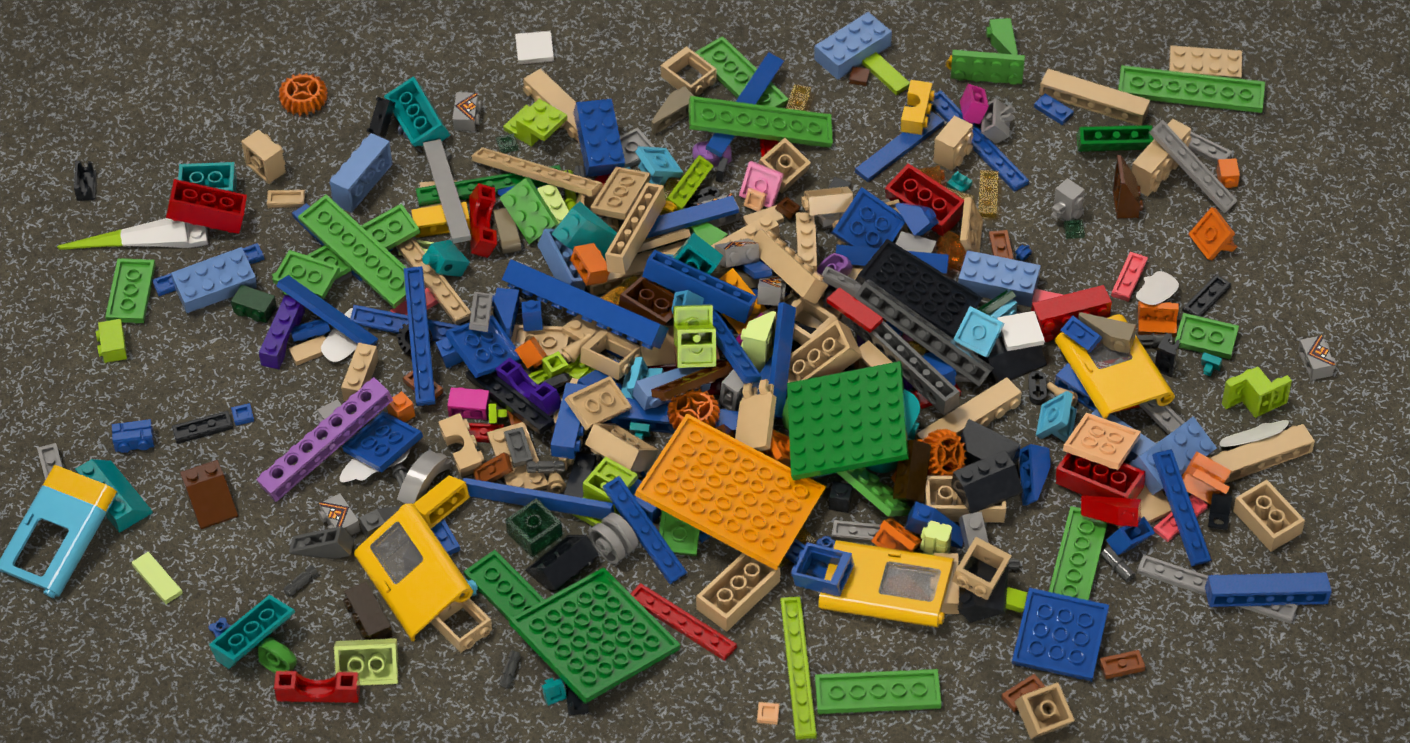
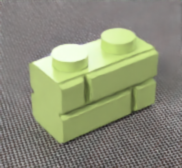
[920,521,952,555]

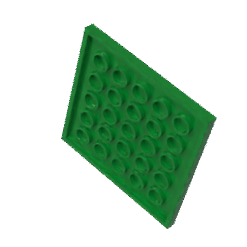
[787,361,909,480]
[509,567,681,704]

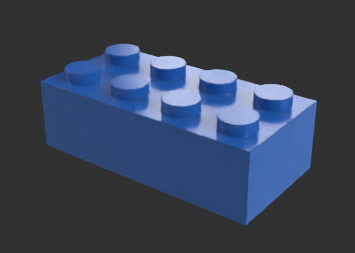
[573,99,625,177]

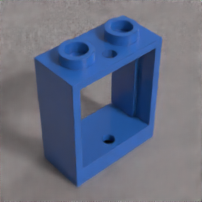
[791,542,854,597]

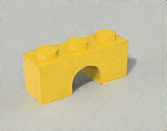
[901,80,935,135]

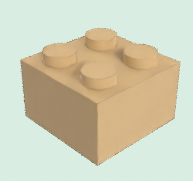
[934,116,974,171]
[242,129,286,184]
[758,138,811,193]
[1015,683,1075,739]

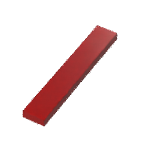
[631,583,737,661]

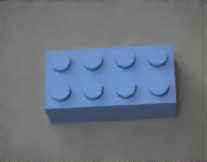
[814,12,892,79]
[330,133,392,213]
[171,247,257,313]
[958,250,1041,307]
[1129,416,1217,495]

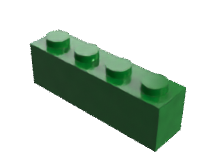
[1076,125,1153,152]

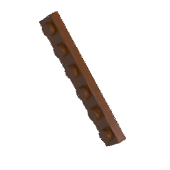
[651,358,750,401]

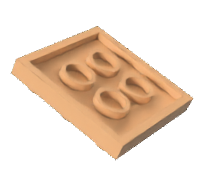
[1063,413,1141,470]

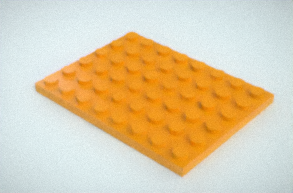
[635,414,826,570]

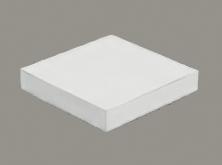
[515,31,554,64]
[997,311,1045,351]

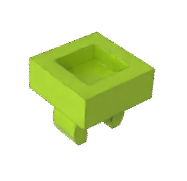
[488,404,507,424]

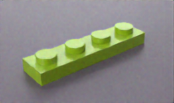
[666,155,714,210]

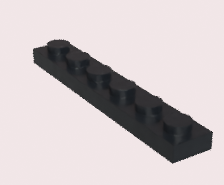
[465,370,555,435]

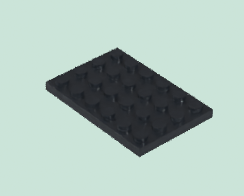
[855,239,983,339]

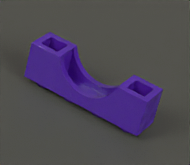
[259,294,305,369]
[495,357,561,416]

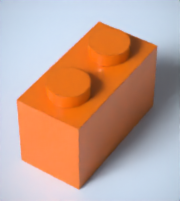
[570,243,610,286]

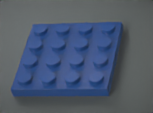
[1012,588,1109,681]

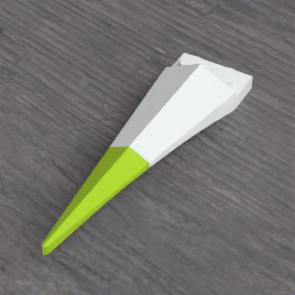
[57,218,208,250]

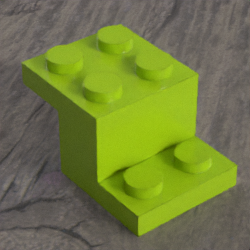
[503,98,567,147]
[673,305,716,368]
[1222,367,1292,418]
[572,456,638,526]

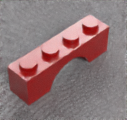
[469,183,497,258]
[274,671,360,703]

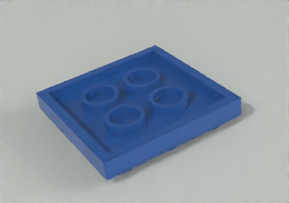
[831,187,905,248]
[445,315,522,378]
[342,411,423,473]

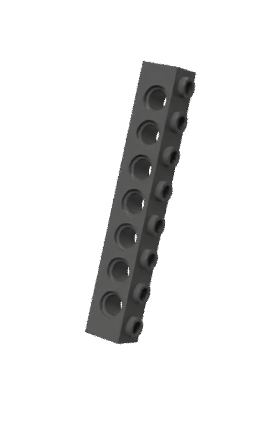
[854,279,994,387]
[842,300,960,415]

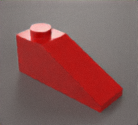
[1081,495,1141,527]

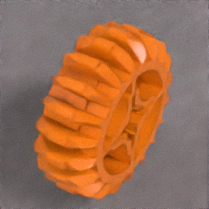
[279,72,328,116]
[667,388,720,430]
[924,429,967,476]

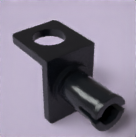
[1208,492,1232,530]

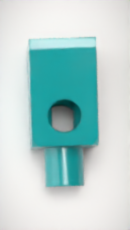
[422,240,470,277]

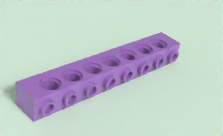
[256,377,393,502]

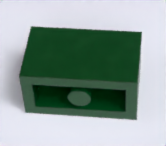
[231,285,277,323]

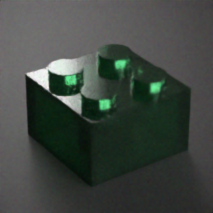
[506,498,563,557]

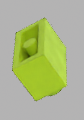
[96,319,127,363]

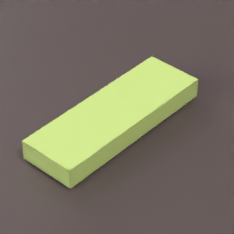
[132,552,183,604]

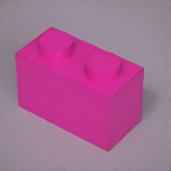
[960,84,989,124]
[447,387,490,420]

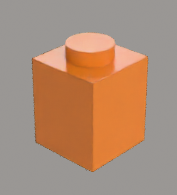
[1216,159,1240,188]
[515,337,547,369]
[387,391,415,422]

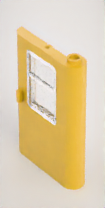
[1055,314,1175,419]
[354,504,473,642]
[819,540,955,628]

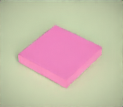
[739,161,784,208]

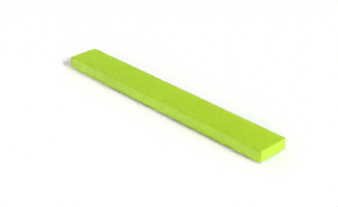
[780,597,816,740]

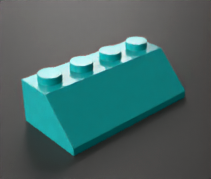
[384,76,451,146]
[75,459,153,533]
[209,594,295,669]

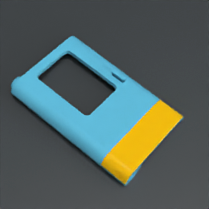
[0,465,118,598]

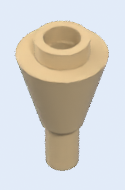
[561,333,592,363]
[1047,382,1078,407]
[547,471,566,494]

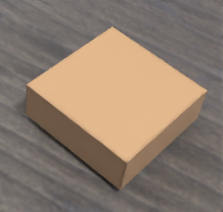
[743,188,767,211]
[757,702,780,725]

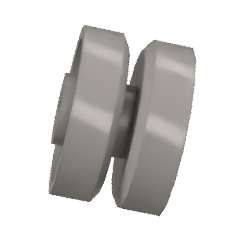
[588,513,638,564]

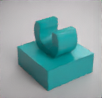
[946,171,972,196]
[1201,352,1222,376]
[629,422,651,441]
[541,678,567,705]

